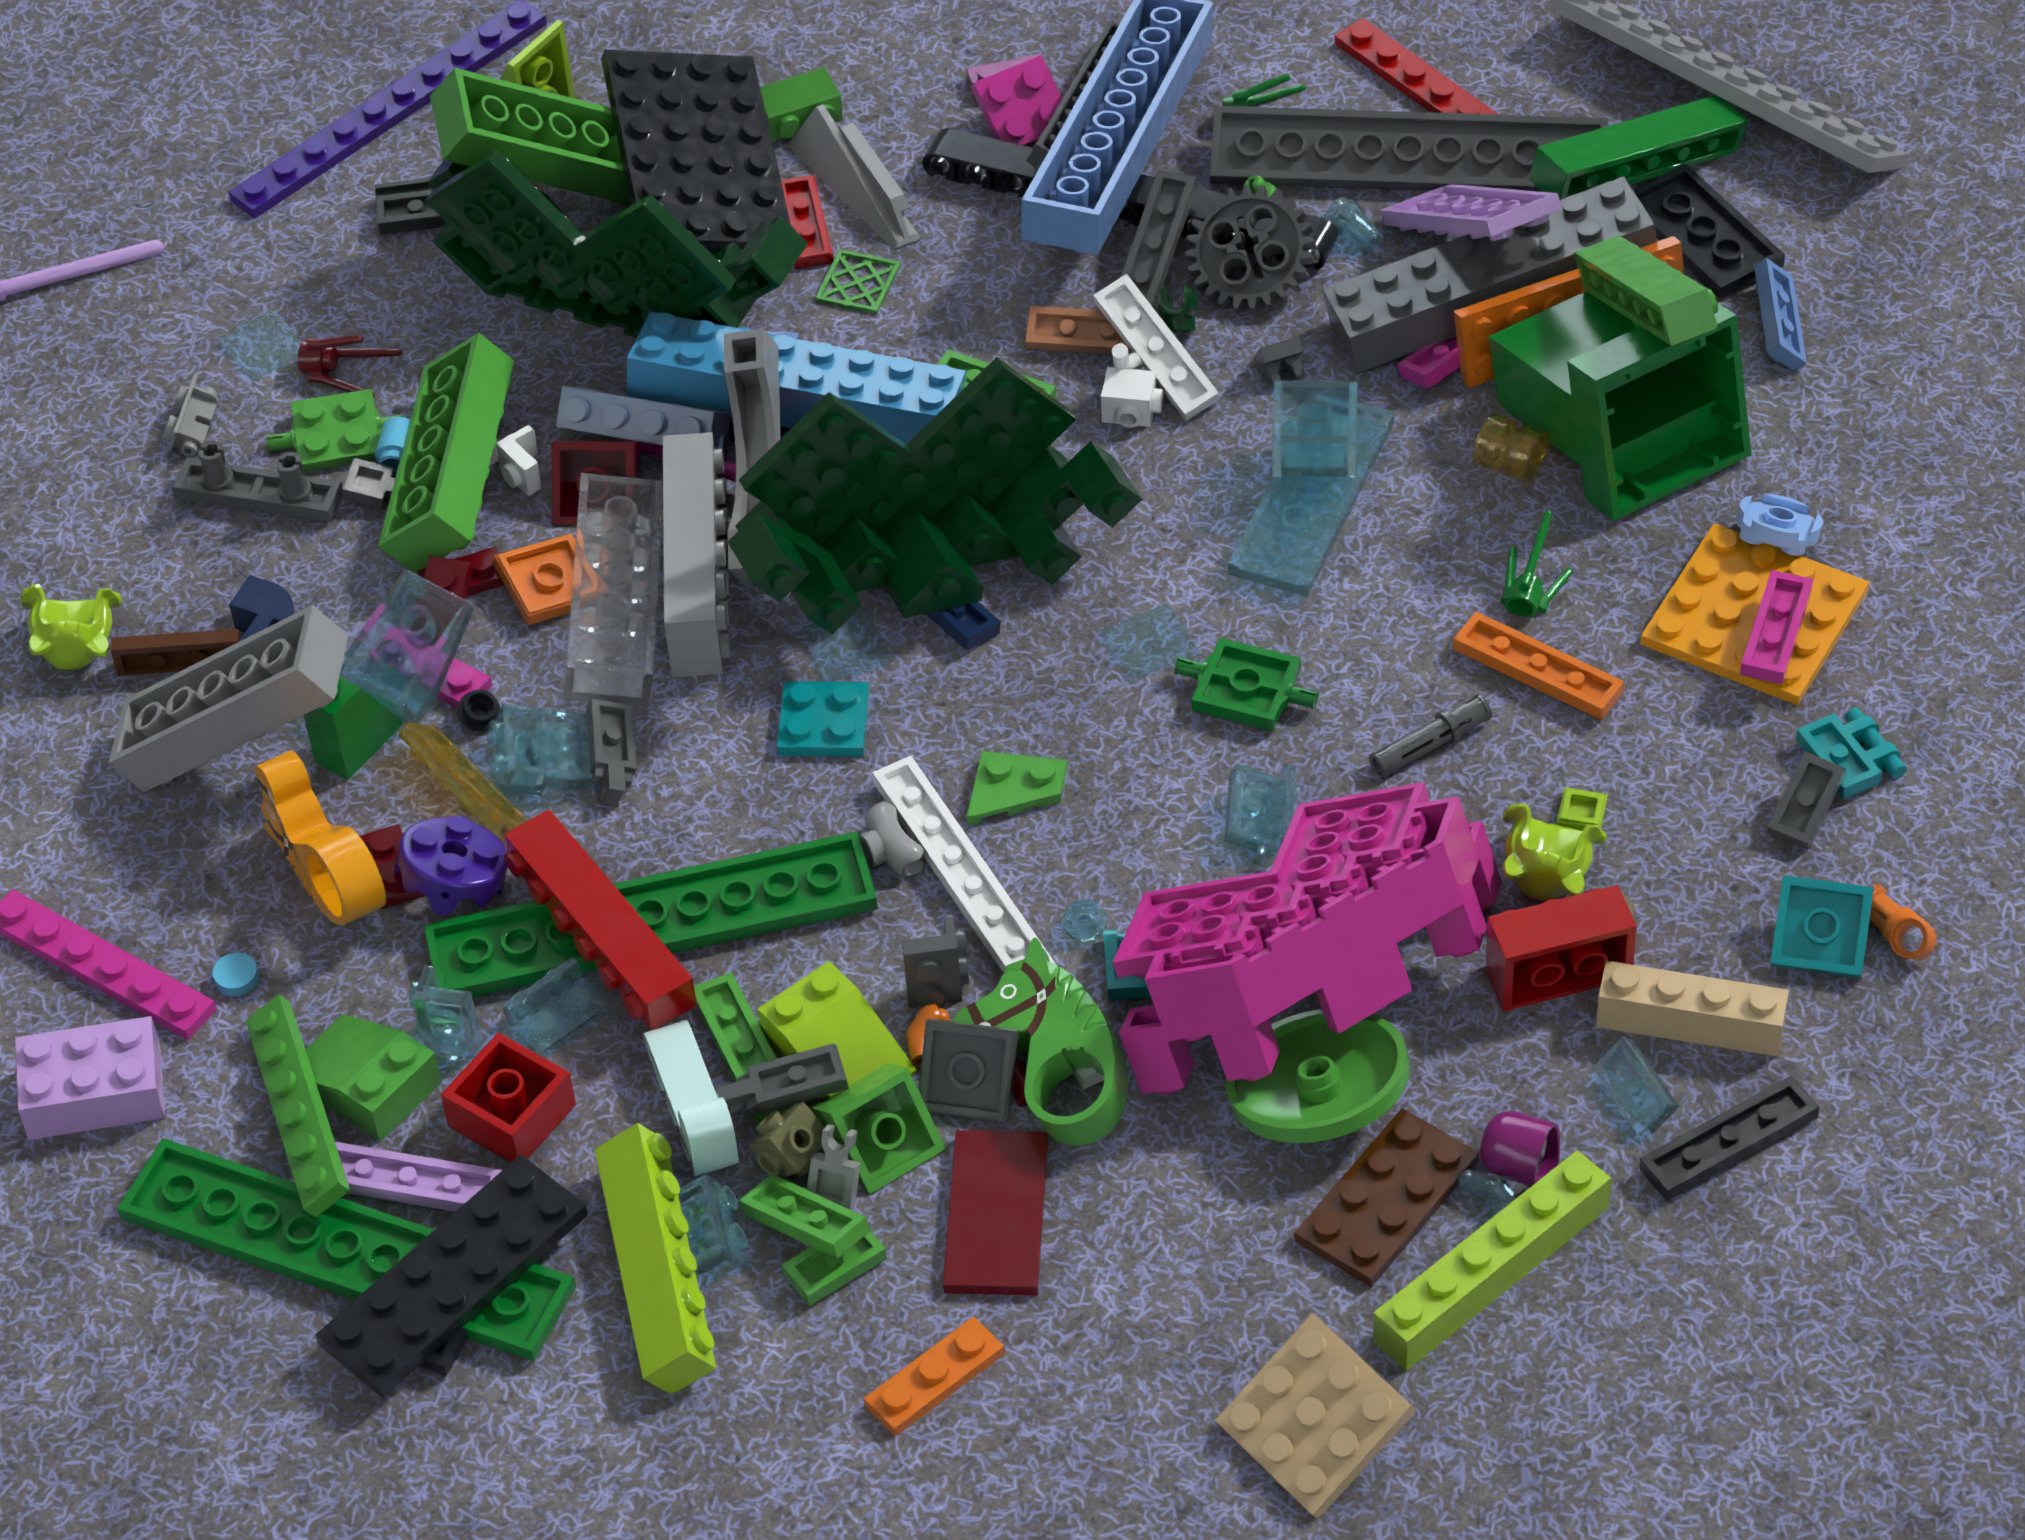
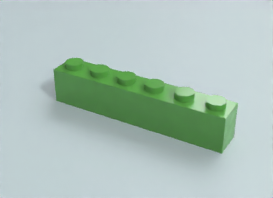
[1574,235,1718,346]

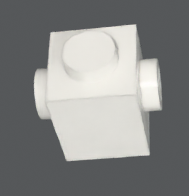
[1101,367,1163,428]

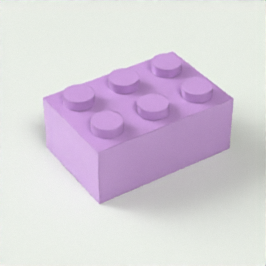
[15,1016,165,1140]

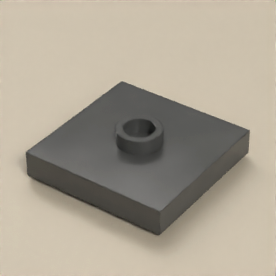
[918,1018,1019,1122]

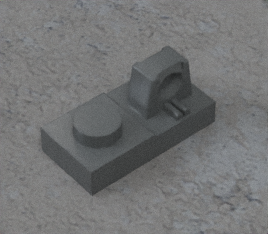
[1767,752,1846,850]

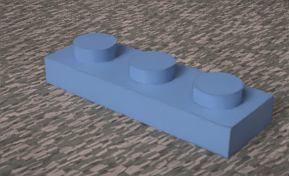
[1754,258,1807,370]

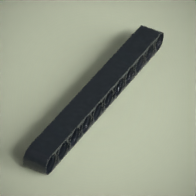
[922,128,1339,270]

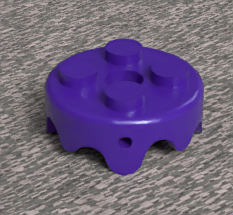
[393,816,508,916]

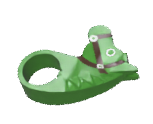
[953,938,1128,1146]

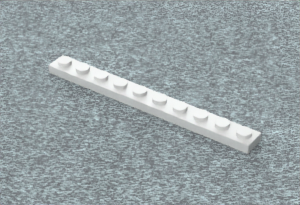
[872,756,1104,1090]

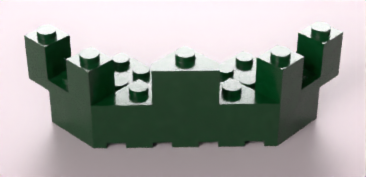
[425,150,808,338]
[727,357,1143,635]

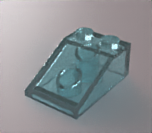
[340,569,475,729]

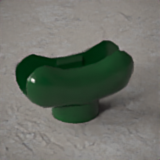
[1157,284,1200,332]

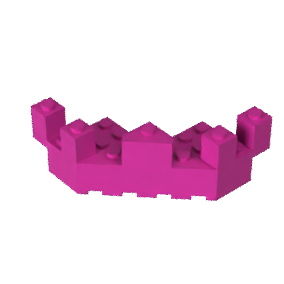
[1112,782,1502,1095]

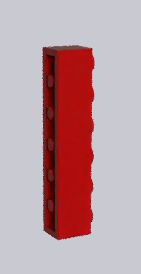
[504,809,697,1031]

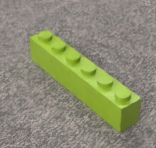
[594,1122,717,1394]
[1373,1150,1611,1371]

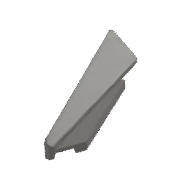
[788,104,921,250]

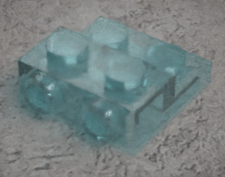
[487,704,592,796]

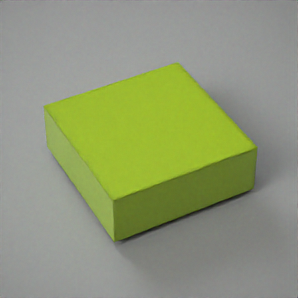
[1556,787,1608,831]

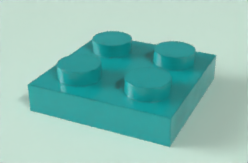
[777,681,870,757]
[1770,875,1874,979]

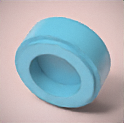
[212,953,259,997]

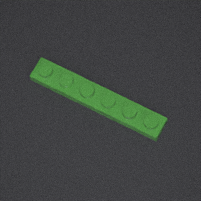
[245,994,350,1218]

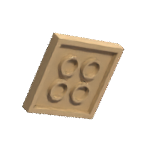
[1215,1313,1417,1518]

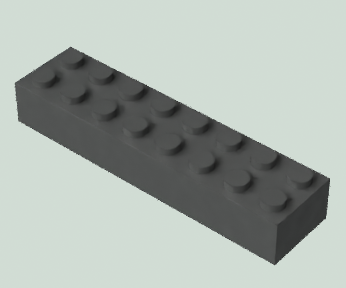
[1323,176,1657,373]

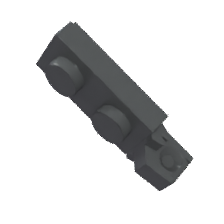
[586,698,637,808]
[717,1043,849,1116]

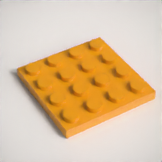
[1640,523,1870,705]

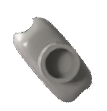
[859,801,924,877]

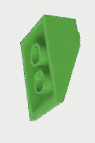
[305,1014,442,1142]

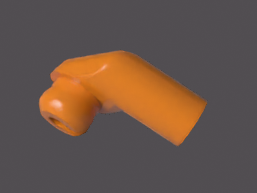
[905,1004,950,1067]

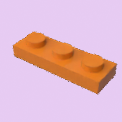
[864,1316,1005,1437]

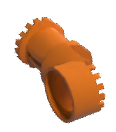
[1869,884,1937,960]

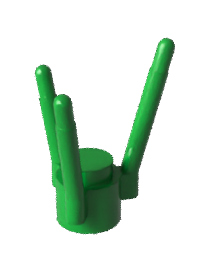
[1222,74,1306,107]
[1500,510,1573,618]

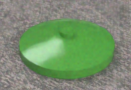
[1225,1009,1410,1143]

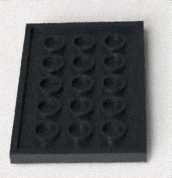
[601,49,791,251]

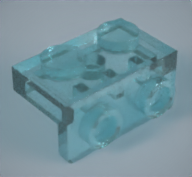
[1224,764,1299,856]
[410,965,482,1060]

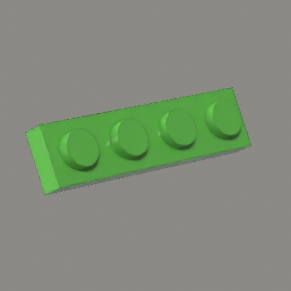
[694,972,798,1125]

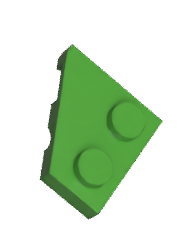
[967,751,1068,825]

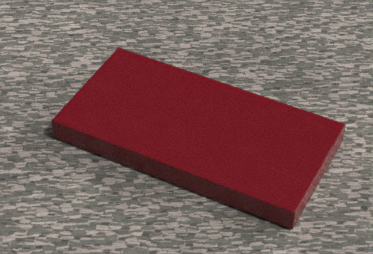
[943,1130,1048,1296]

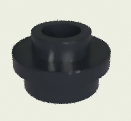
[457,689,501,732]

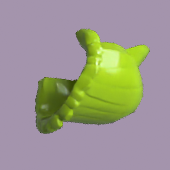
[20,584,122,671]
[1502,803,1607,901]

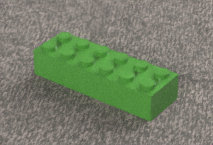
[430,68,631,205]
[378,333,514,573]

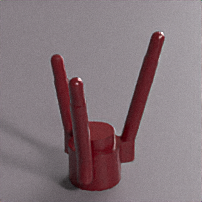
[298,335,402,398]

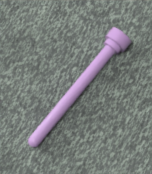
[0,240,164,302]

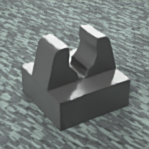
[1253,336,1304,386]

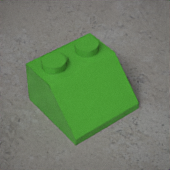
[811,1063,946,1194]

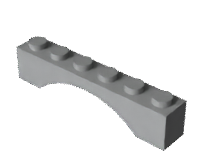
[724,329,781,584]

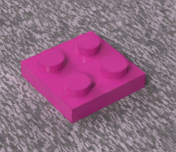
[970,55,1063,146]

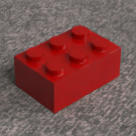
[1485,885,1637,1012]

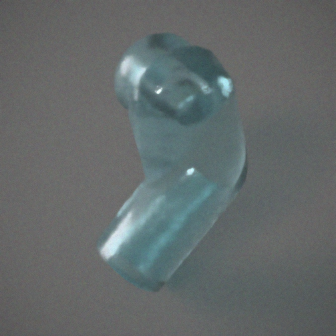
[1459,1169,1517,1218]

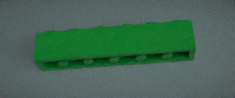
[1529,95,1748,200]

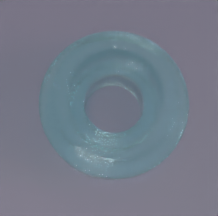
[1063,899,1107,941]

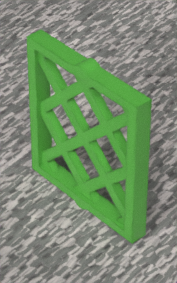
[815,249,901,314]

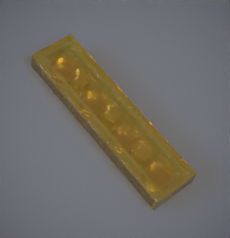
[398,722,528,841]

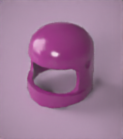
[1480,1111,1560,1188]

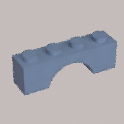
[556,386,731,453]

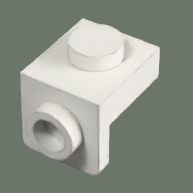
[496,425,542,497]

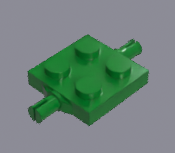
[1174,638,1319,732]

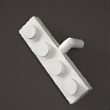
[1093,274,1219,421]

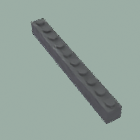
[1026,20,1119,169]

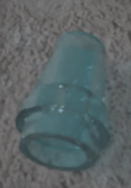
[1324,196,1383,252]

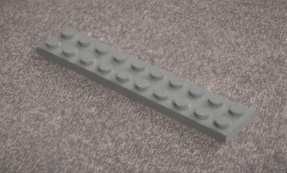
[1547,0,1908,173]

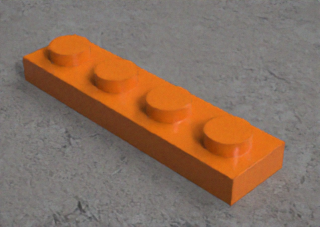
[1453,611,1625,720]

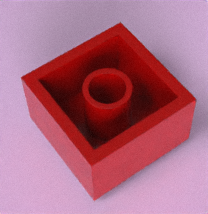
[440,1032,576,1163]

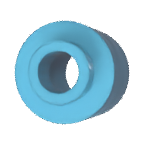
[375,417,410,478]

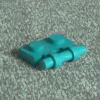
[1796,707,1907,800]

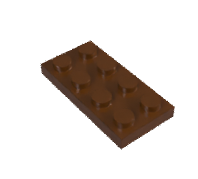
[1294,1108,1479,1287]

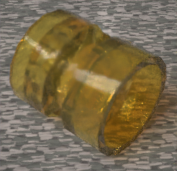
[1473,413,1549,483]

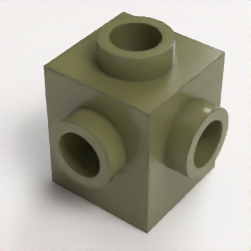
[748,1102,825,1178]

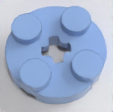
[1736,494,1823,556]

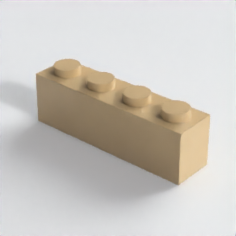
[1596,961,1789,1057]

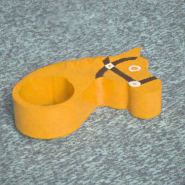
[255,750,386,926]

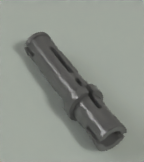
[1369,694,1492,779]

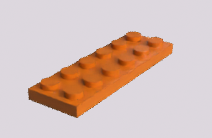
[1454,236,1684,388]

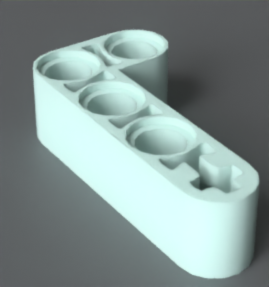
[643,1020,739,1177]

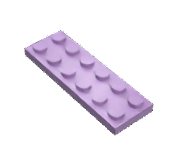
[1380,184,1562,241]

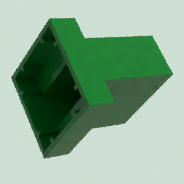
[1489,291,1752,521]

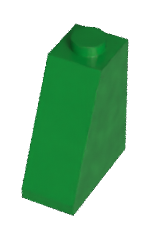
[304,676,403,780]

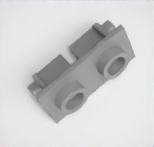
[162,373,219,457]

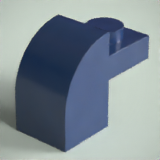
[229,575,295,642]

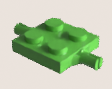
[267,389,405,472]

